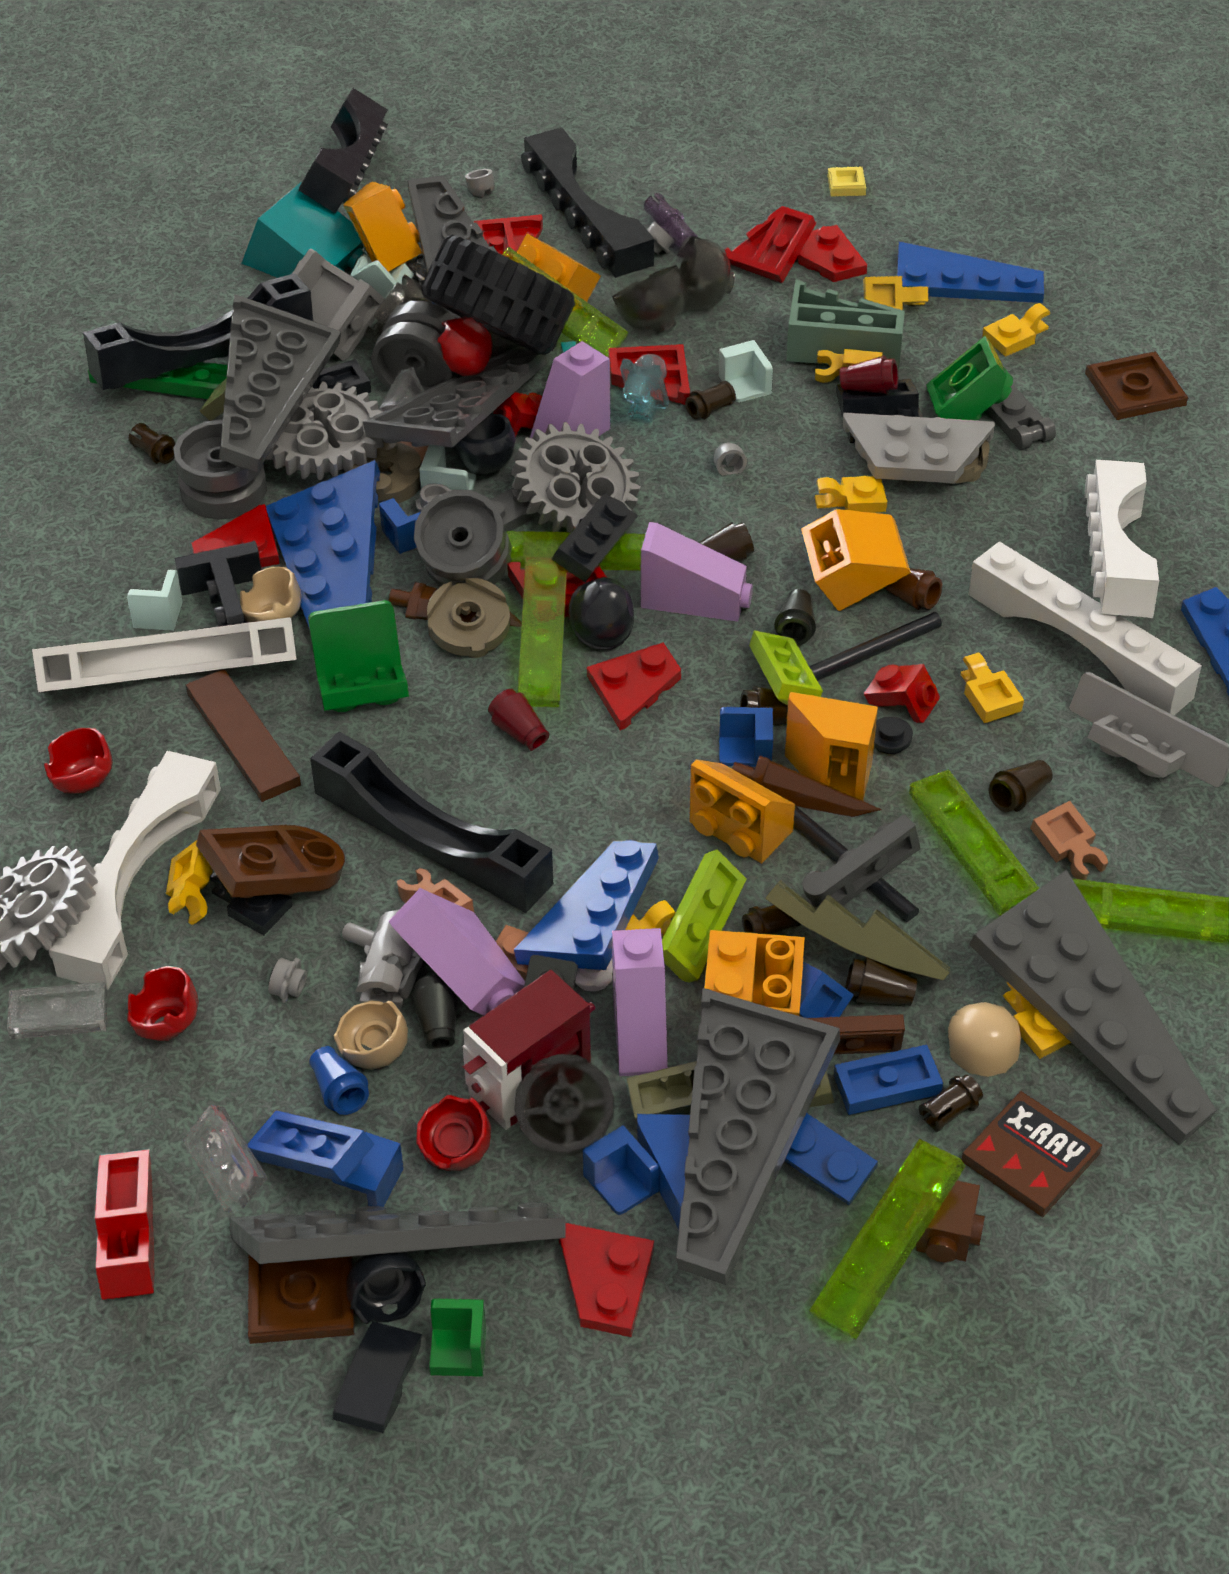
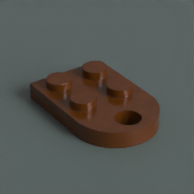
[196,825,345,898]

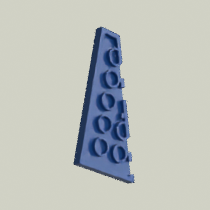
[266,460,380,629]

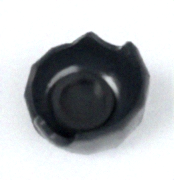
[346,1252,426,1324]

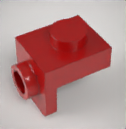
[493,392,542,437]
[864,664,940,723]

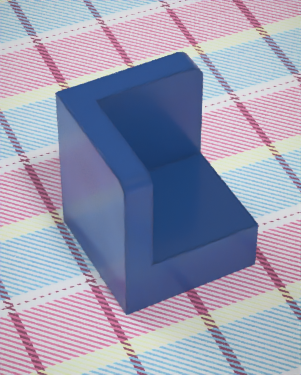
[379,498,421,554]
[719,707,773,767]
[799,962,854,1018]
[583,1125,659,1215]
[332,1132,404,1207]

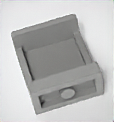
[292,249,388,361]

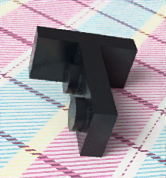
[174,541,261,627]

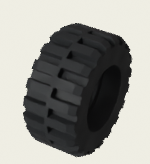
[421,234,575,355]

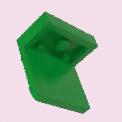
[308,600,409,712]

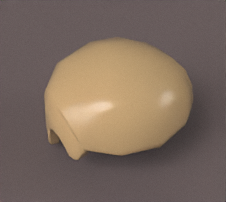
[240,567,302,623]
[334,1000,408,1070]
[948,1002,1021,1077]

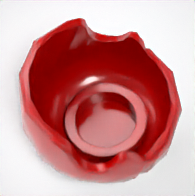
[437,317,493,376]
[44,728,113,793]
[127,966,199,1041]
[416,1095,491,1171]

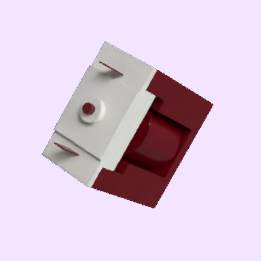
[462,969,596,1130]

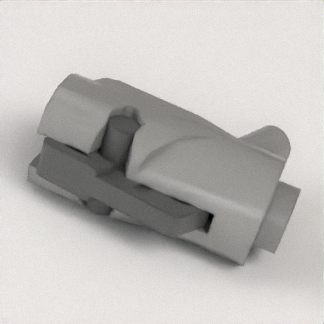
[342,909,424,1009]

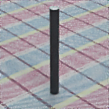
[809,612,942,681]
[793,805,919,922]

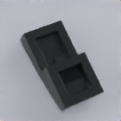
[333,1321,422,1433]

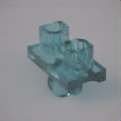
[620,354,670,423]

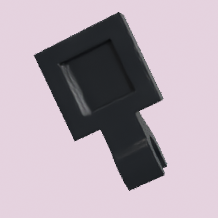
[209,872,293,936]

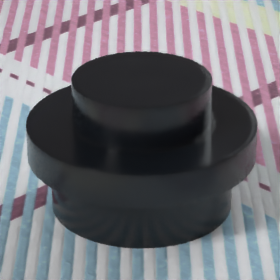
[874,717,913,754]

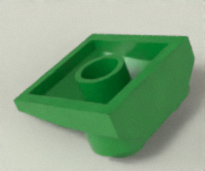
[926,336,1013,421]

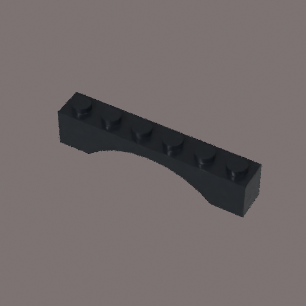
[298,88,388,214]
[521,127,654,278]
[83,273,313,390]
[310,732,554,913]

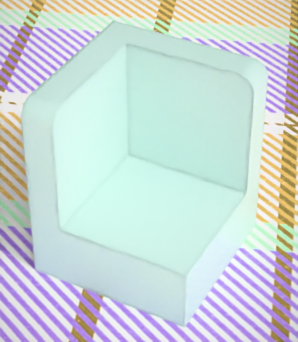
[350,255,414,306]
[719,340,773,402]
[419,445,476,490]
[127,570,183,631]

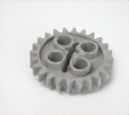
[266,382,384,480]
[511,422,641,536]
[0,846,98,971]

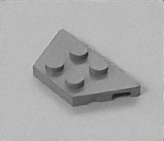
[843,413,995,483]

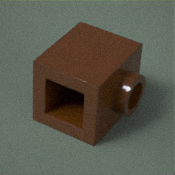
[915,1175,985,1262]

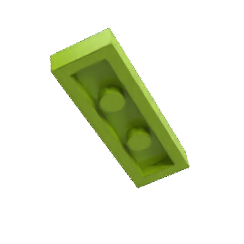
[749,630,823,705]
[662,849,747,983]

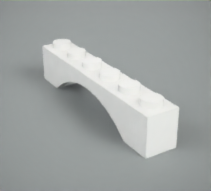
[1085,460,1159,618]
[968,541,1202,715]
[32,617,297,692]
[49,751,221,990]

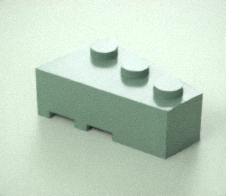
[786,279,905,371]

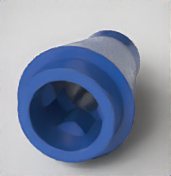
[309,1046,369,1115]

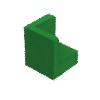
[429,1299,486,1376]

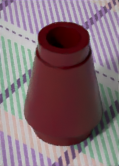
[840,355,899,394]
[488,689,549,751]

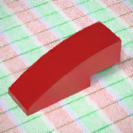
[95,1150,154,1300]

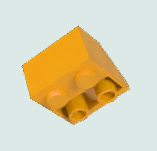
[343,182,422,271]
[513,234,601,313]
[801,509,911,611]
[785,692,878,801]
[690,759,795,864]
[704,930,805,1016]

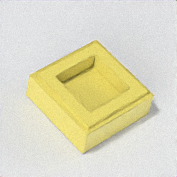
[828,167,866,196]

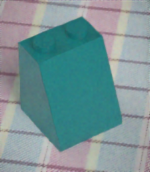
[241,182,366,278]

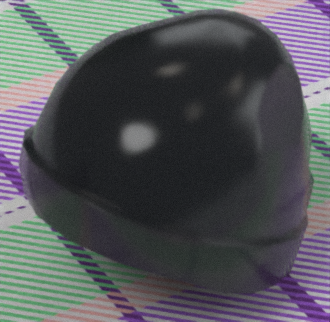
[454,413,516,475]
[568,577,634,650]

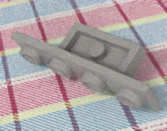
[1069,672,1229,787]

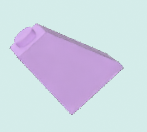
[530,341,610,439]
[641,522,753,622]
[389,888,525,1015]
[612,928,668,1076]

